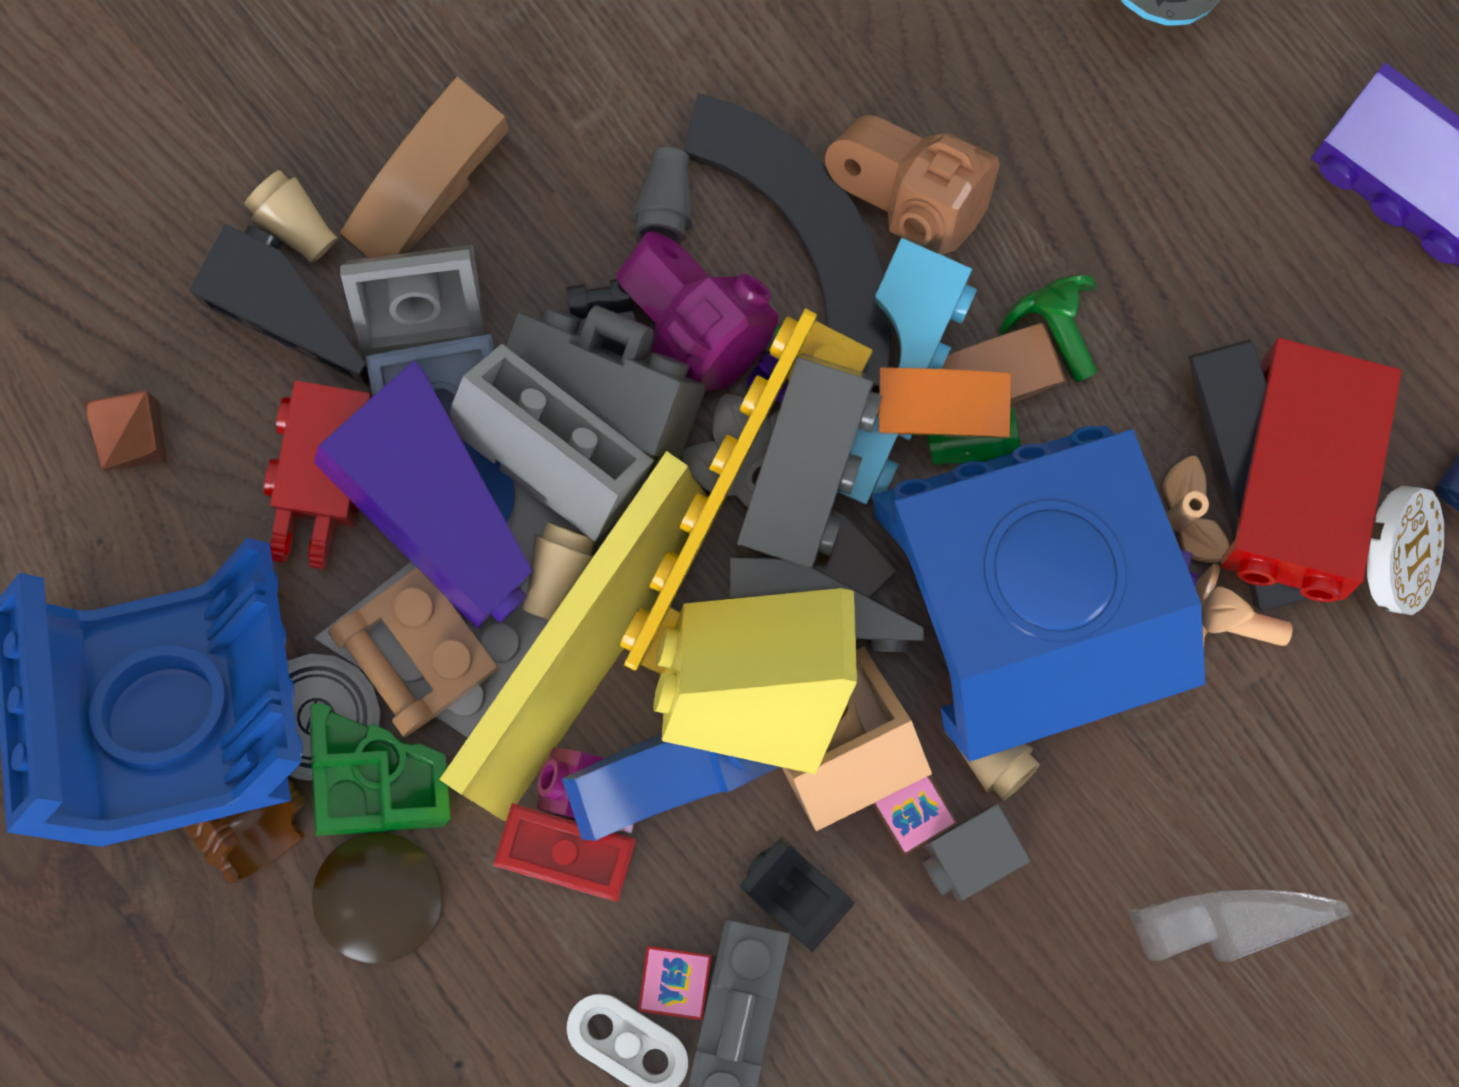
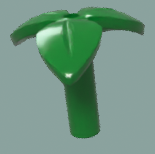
[999,275,1097,382]

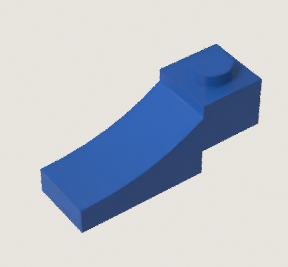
[562,732,779,841]

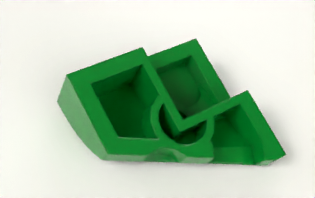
[310,703,450,836]

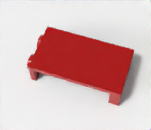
[1220,337,1402,602]

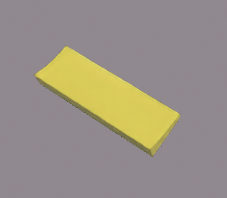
[439,451,709,822]

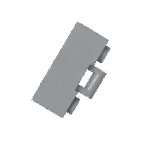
[448,344,654,542]

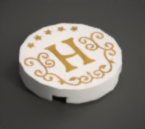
[1367,486,1444,615]

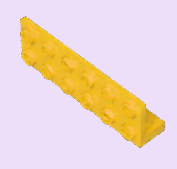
[619,308,873,675]

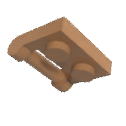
[328,567,500,737]

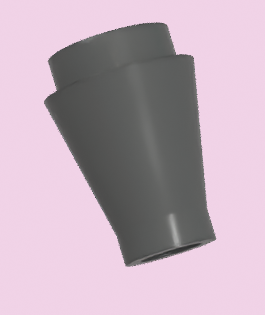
[630,147,692,244]

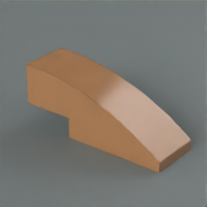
[340,76,509,258]

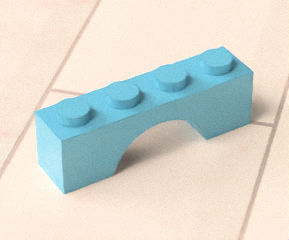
[838,238,977,506]

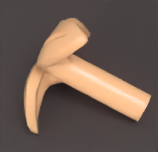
[1161,455,1230,563]
[1196,563,1293,646]

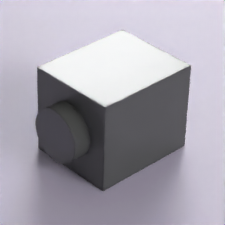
[922,804,1031,901]

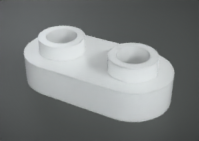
[567,993,688,1087]

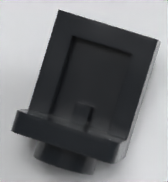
[740,838,855,952]

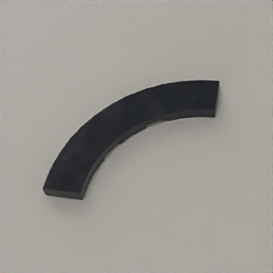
[684,93,891,390]

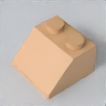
[782,647,932,831]

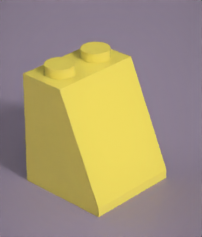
[654,588,857,774]

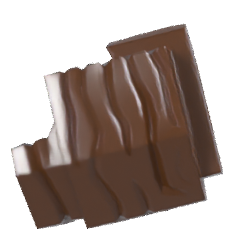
[184,781,306,884]

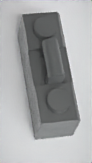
[506,305,705,457]
[688,919,790,1087]

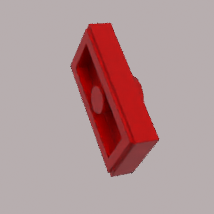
[493,803,637,902]

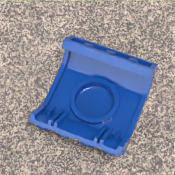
[872,425,1205,762]
[0,538,303,847]

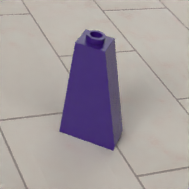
[314,361,533,629]

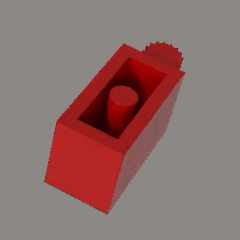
[264,380,373,570]

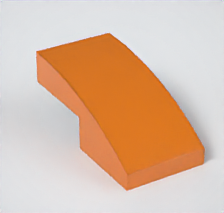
[879,367,1011,438]

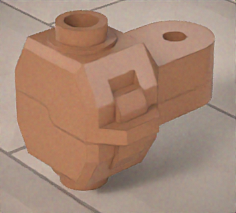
[825,115,1000,255]

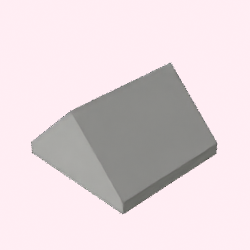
[340,244,486,357]

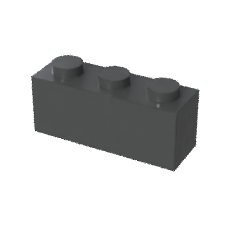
[737,353,883,569]

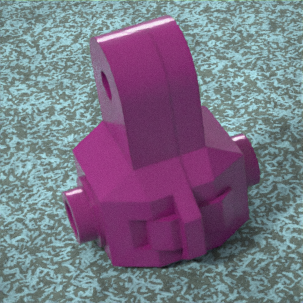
[616,231,779,392]

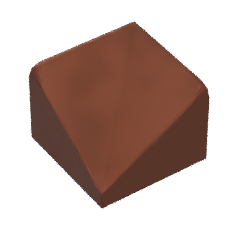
[85,390,166,471]

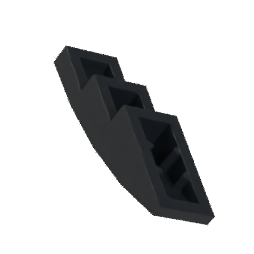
[1188,339,1307,611]

